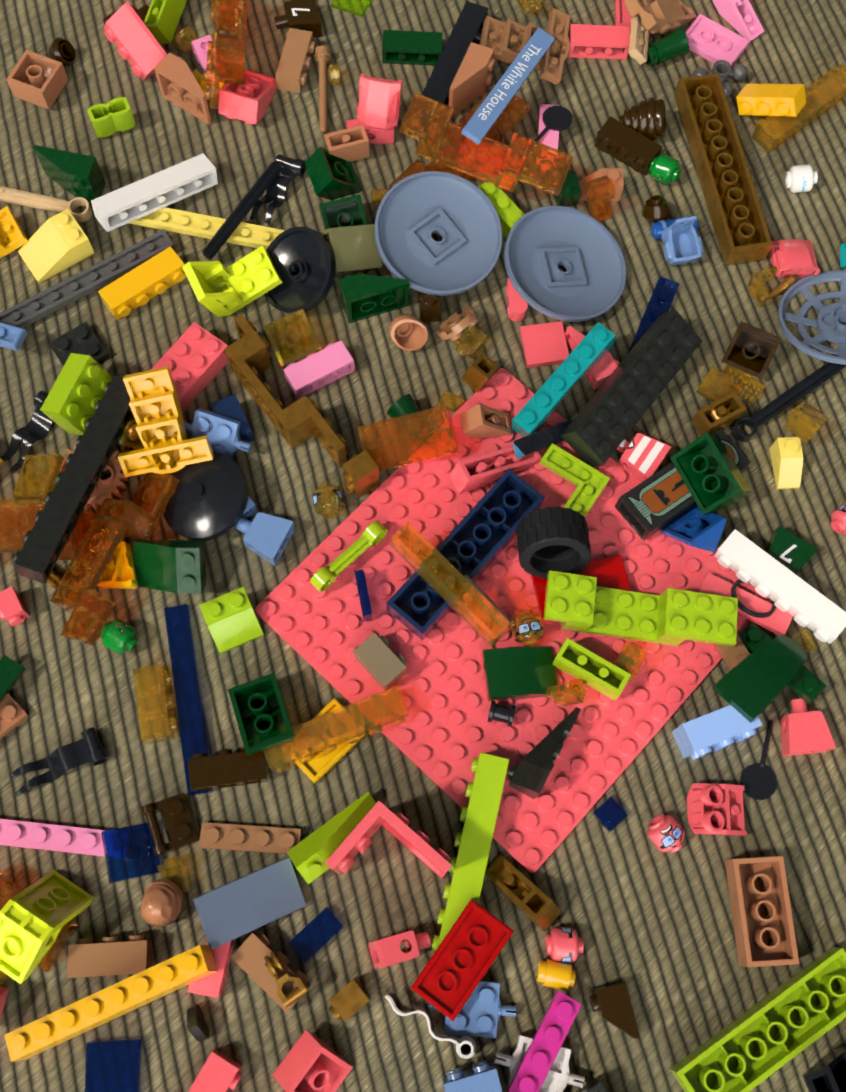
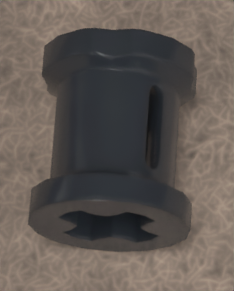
[487,700,516,727]

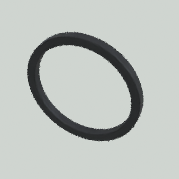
[731,579,776,618]

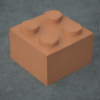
[6,49,69,110]

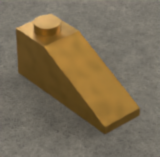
[485,855,561,932]

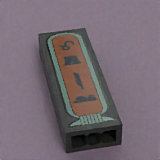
[615,429,751,541]

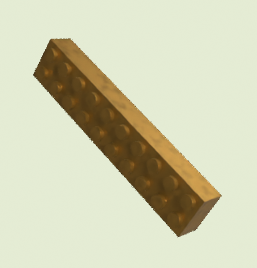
[674,73,773,265]

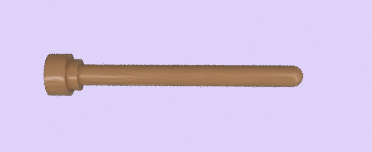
[315,45,330,133]

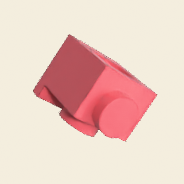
[0,586,30,626]

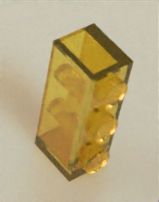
[133,664,178,744]

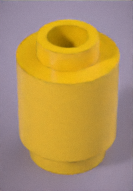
[536,959,576,991]

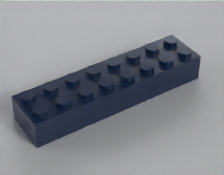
[387,469,545,641]

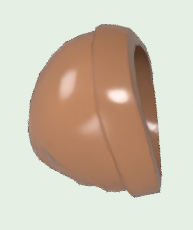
[389,314,428,351]
[141,879,184,927]

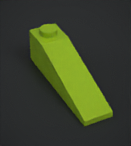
[287,792,376,884]

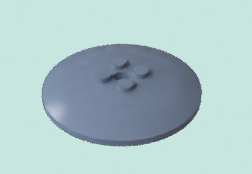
[374,171,502,296]
[504,206,626,322]

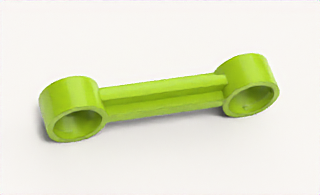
[310,520,388,592]

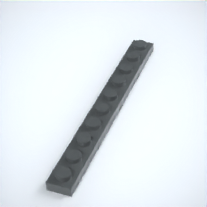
[0,229,175,328]

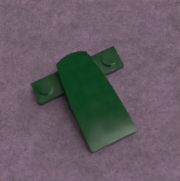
[713,622,827,723]

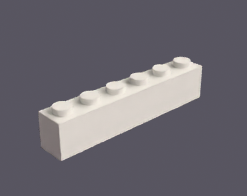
[91,153,218,232]
[714,529,846,644]

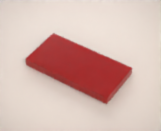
[531,555,631,619]
[410,899,514,1021]

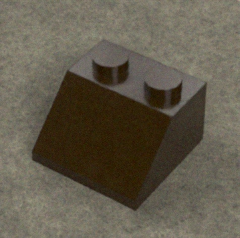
[721,321,782,379]

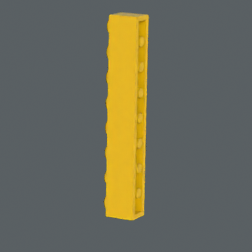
[4,945,218,1062]

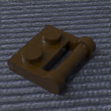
[140,793,199,856]

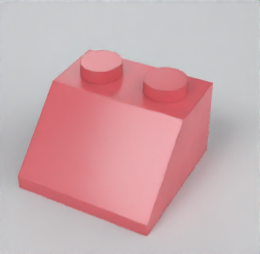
[272,1030,353,1092]

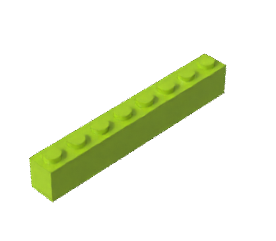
[431,752,509,951]

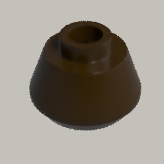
[48,37,75,66]
[642,195,671,222]

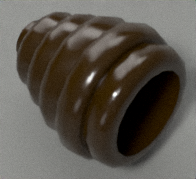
[619,98,666,141]

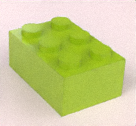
[40,353,114,436]

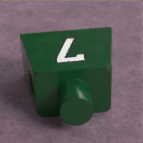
[765,526,818,574]

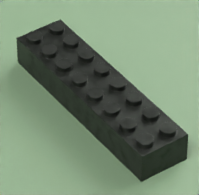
[560,309,702,467]

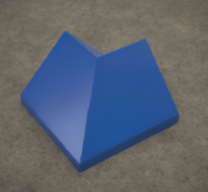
[660,506,726,552]

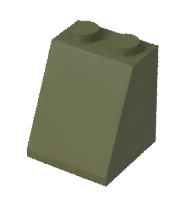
[319,224,382,276]

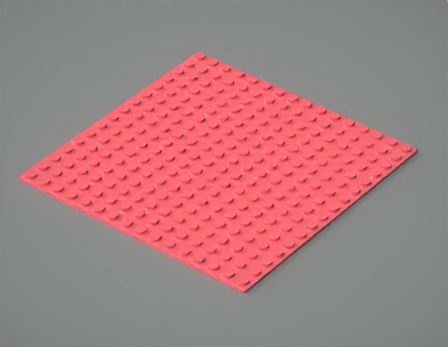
[255,368,771,873]

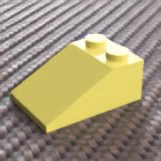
[18,209,95,284]

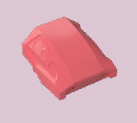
[357,73,402,129]
[769,239,821,279]
[687,783,747,836]

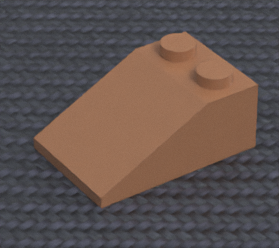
[448,42,496,117]
[154,52,212,125]

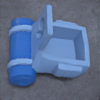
[650,215,703,265]

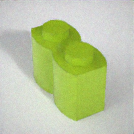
[87,97,136,138]

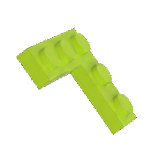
[540,443,610,517]

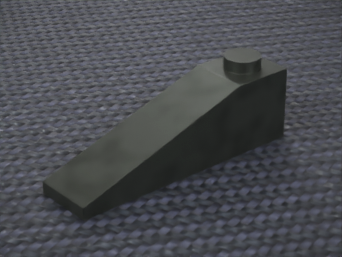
[507,707,581,799]

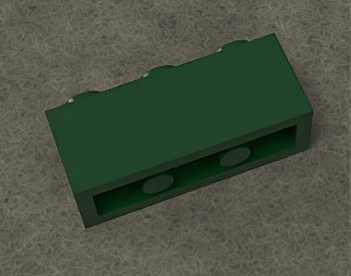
[382,30,443,66]

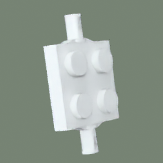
[494,1034,585,1092]

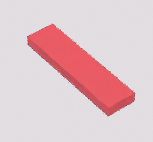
[698,572,793,635]

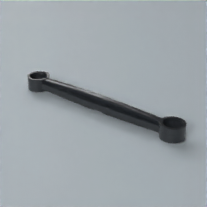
[732,362,846,442]

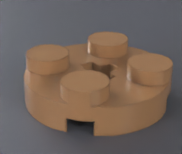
[436,306,478,342]

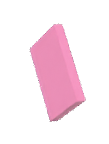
[685,14,750,67]

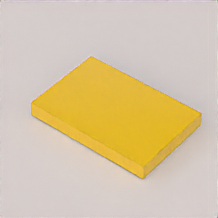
[282,698,368,784]

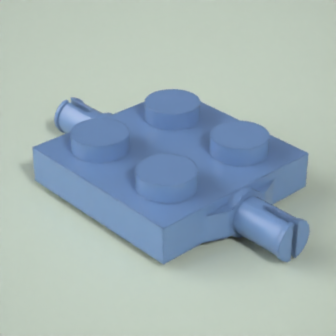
[184,408,252,460]
[427,980,516,1039]

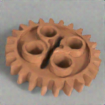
[52,444,129,512]

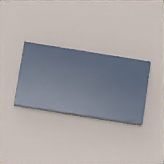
[193,857,306,949]

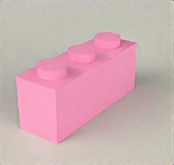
[283,340,355,400]

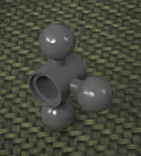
[692,60,747,98]

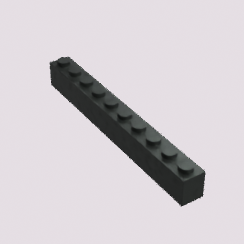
[13,375,133,584]

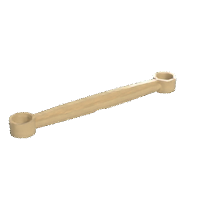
[0,186,92,222]

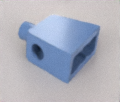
[236,512,295,566]

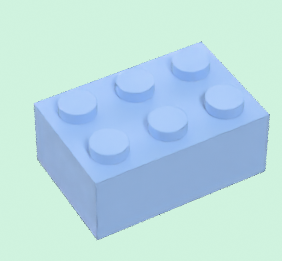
[672,705,762,760]

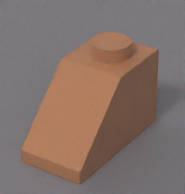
[324,125,370,162]
[578,168,624,201]
[460,404,512,439]

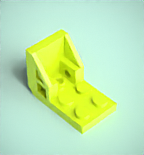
[182,245,283,317]
[0,870,94,984]

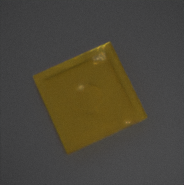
[13,454,64,500]

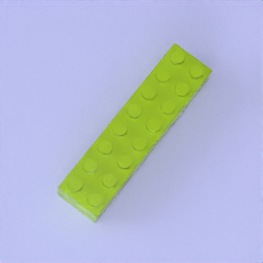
[670,947,846,1092]

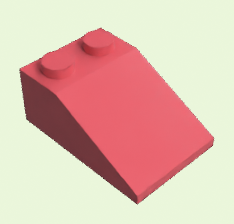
[218,68,277,125]

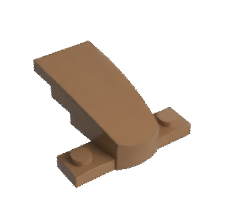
[480,8,570,85]

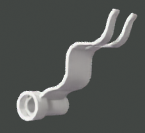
[385,995,477,1059]

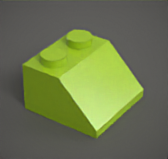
[199,587,264,654]

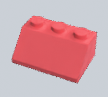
[103,1,167,81]

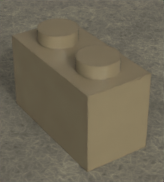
[353,632,407,691]

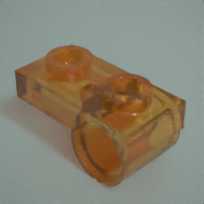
[587,175,615,221]

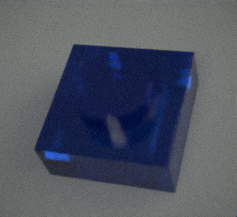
[592,796,628,832]

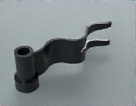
[250,154,306,225]
[0,391,54,474]
[9,727,110,796]

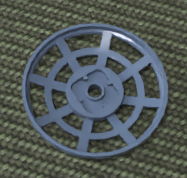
[778,270,846,365]

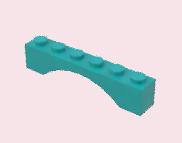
[512,322,616,437]

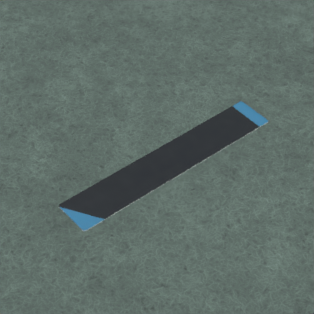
[513,418,575,459]

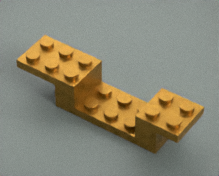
[224,314,348,468]

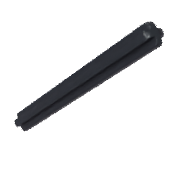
[202,162,281,259]

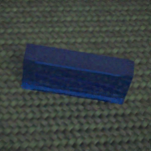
[354,569,373,622]
[288,907,344,963]

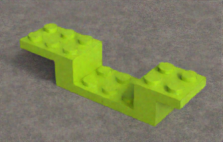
[543,570,738,647]

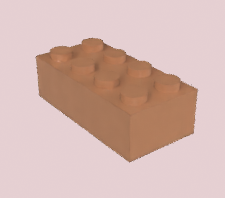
[725,856,799,967]

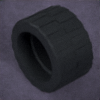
[517,506,591,579]

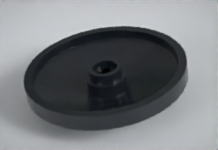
[264,227,336,315]
[161,452,249,541]

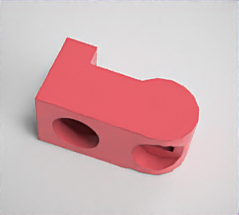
[506,278,528,322]

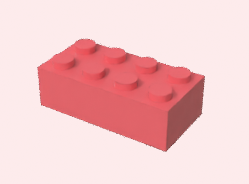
[151,322,228,413]

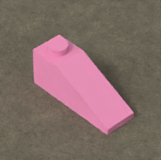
[712,0,764,41]

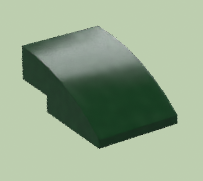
[482,647,559,701]

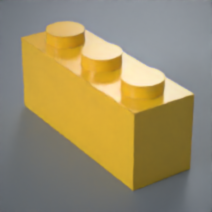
[736,84,806,117]

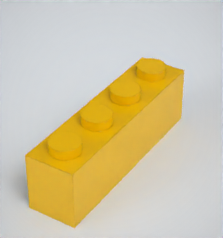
[98,246,187,320]

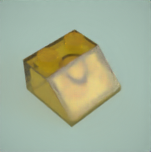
[263,309,321,367]

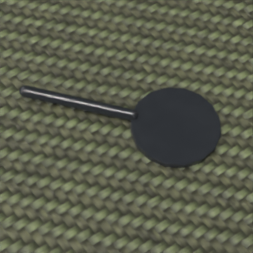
[525,106,573,152]
[740,720,777,800]

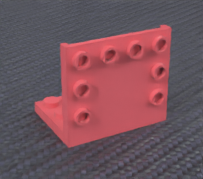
[325,801,452,879]

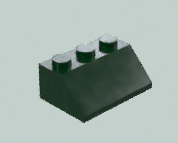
[670,432,752,515]

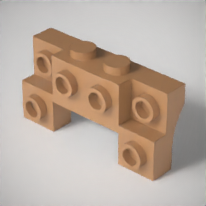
[624,0,697,34]

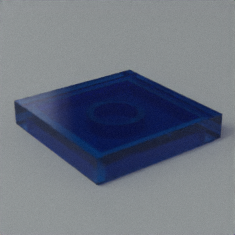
[101,823,162,884]
[85,1039,142,1092]

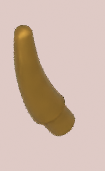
[762,275,796,300]

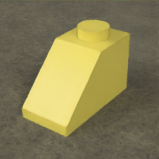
[769,437,804,490]

